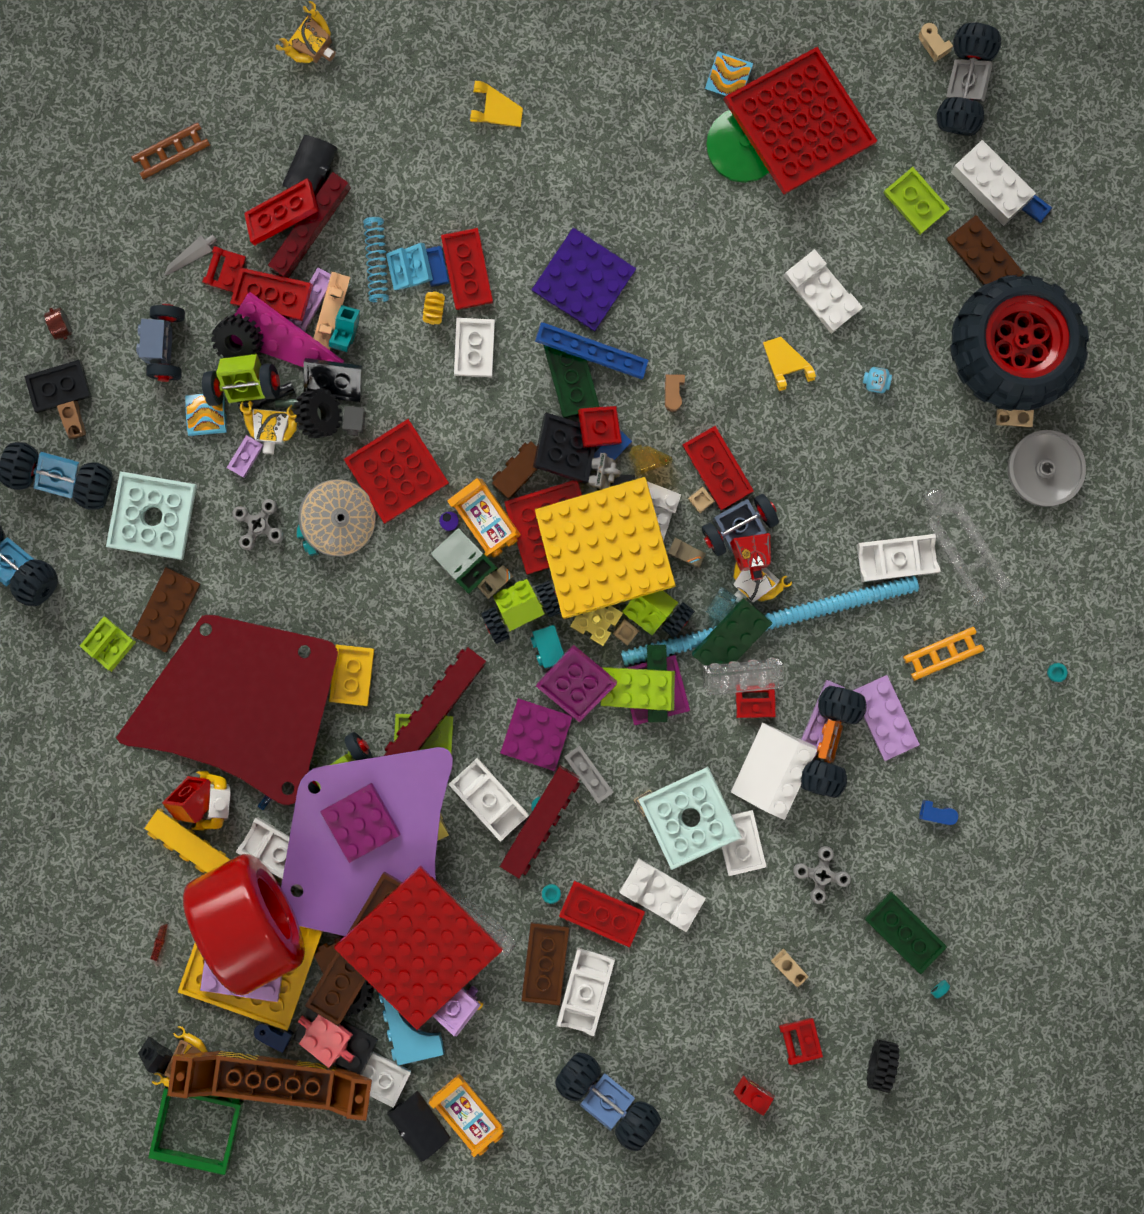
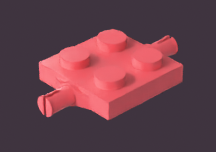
[298,1014,355,1068]

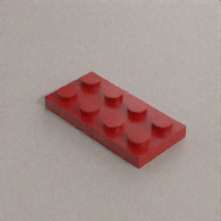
[244,178,318,246]
[441,228,493,310]
[230,268,313,321]
[682,426,754,511]
[559,880,645,948]

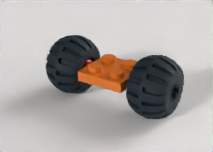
[801,686,867,798]

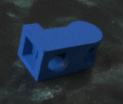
[919,800,958,825]

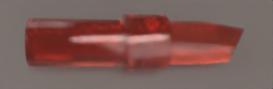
[150,924,168,961]

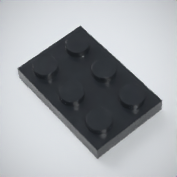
[304,358,362,402]
[24,360,92,413]

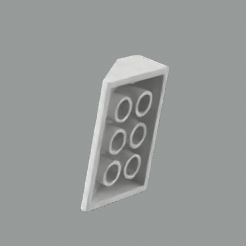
[731,722,817,820]

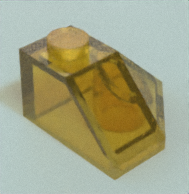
[628,444,673,476]

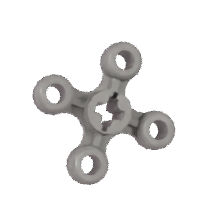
[232,499,284,550]
[793,846,851,904]

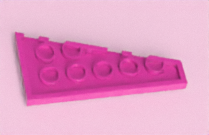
[231,292,344,367]

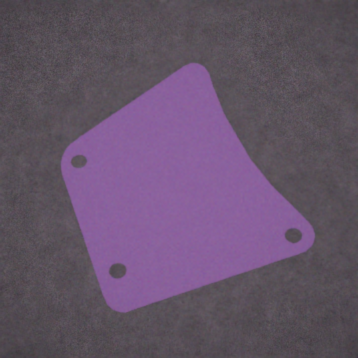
[281,747,453,936]

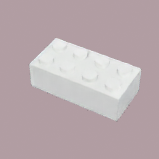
[951,140,1036,226]

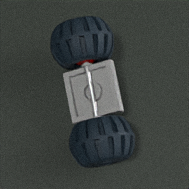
[937,22,1001,136]

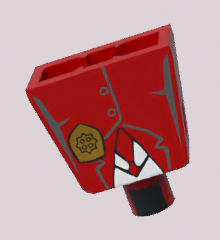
[730,533,771,581]
[733,1075,775,1116]

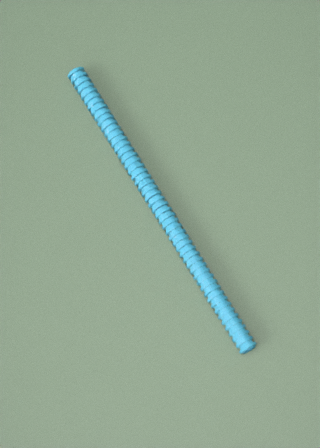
[621,576,919,667]

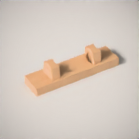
[313,272,350,350]

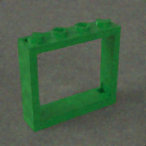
[148,1087,244,1175]

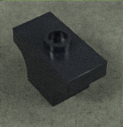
[138,1037,173,1074]

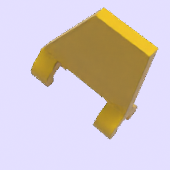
[470,81,523,127]
[763,337,816,391]

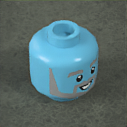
[863,367,892,393]

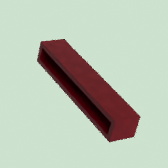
[268,172,351,278]
[499,765,581,879]

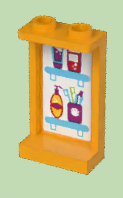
[447,478,521,558]
[428,1074,504,1157]

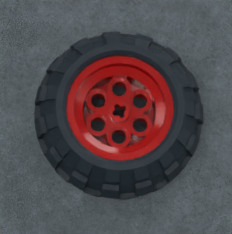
[950,275,1089,411]

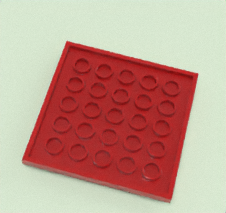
[723,47,877,195]
[334,866,503,1030]

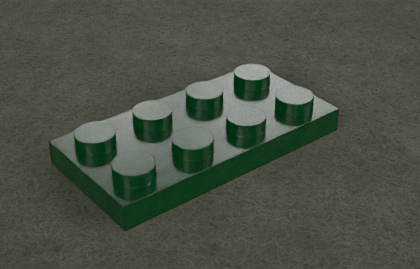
[543,345,600,418]
[691,598,773,678]
[864,891,947,975]

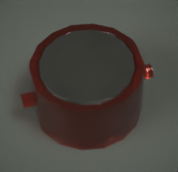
[44,308,72,340]

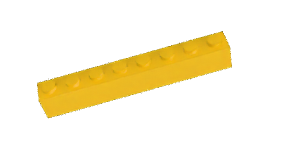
[144,808,231,873]

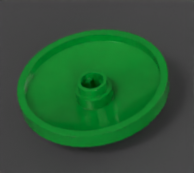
[706,110,769,183]

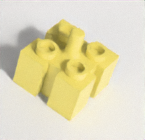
[570,606,623,647]

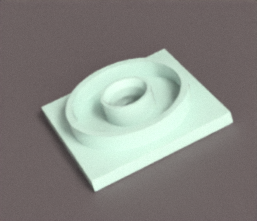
[106,471,197,560]
[638,767,742,870]

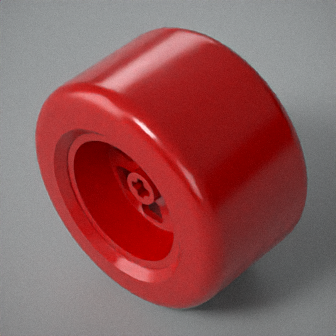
[183,854,305,995]

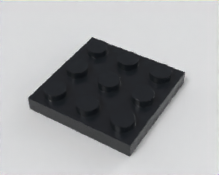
[533,412,595,484]

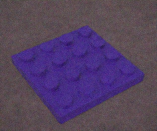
[531,227,636,332]

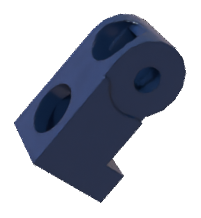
[254,1022,294,1053]

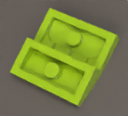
[79,616,136,672]

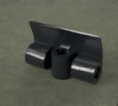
[282,135,338,197]
[387,1091,450,1162]

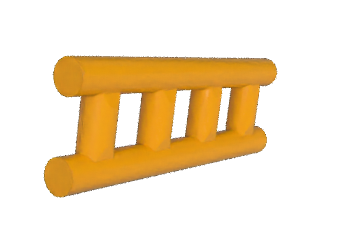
[903,627,984,681]

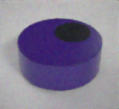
[439,512,459,531]

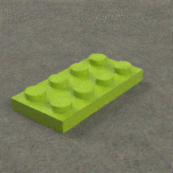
[601,667,675,711]

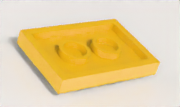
[329,645,375,706]

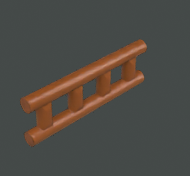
[131,122,210,180]

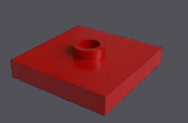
[578,406,622,447]

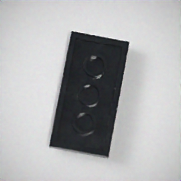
[293,1008,379,1075]

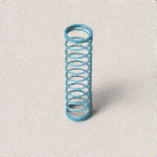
[363,217,389,302]

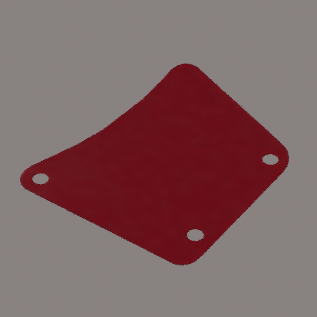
[116,615,338,805]

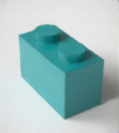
[530,625,564,669]

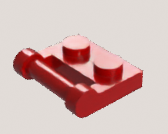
[202,246,247,293]
[735,682,776,718]
[779,1018,823,1065]

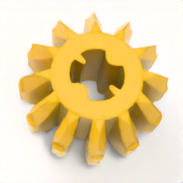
[423,291,445,325]

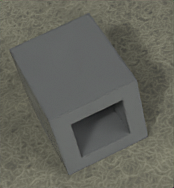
[342,406,366,436]

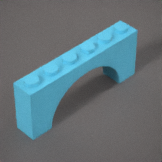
[379,993,445,1065]

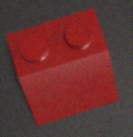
[162,776,211,823]

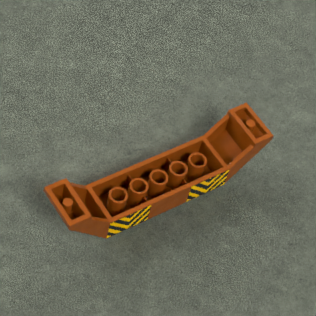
[167,1051,372,1121]

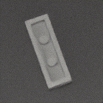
[564,745,614,803]

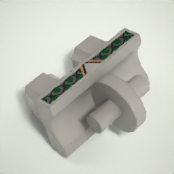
[588,453,621,490]

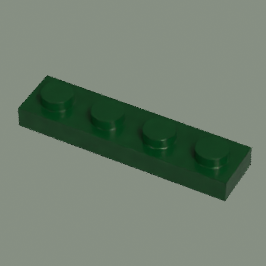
[647,644,668,722]

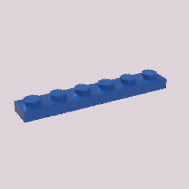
[535,322,648,379]

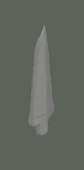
[164,234,217,275]

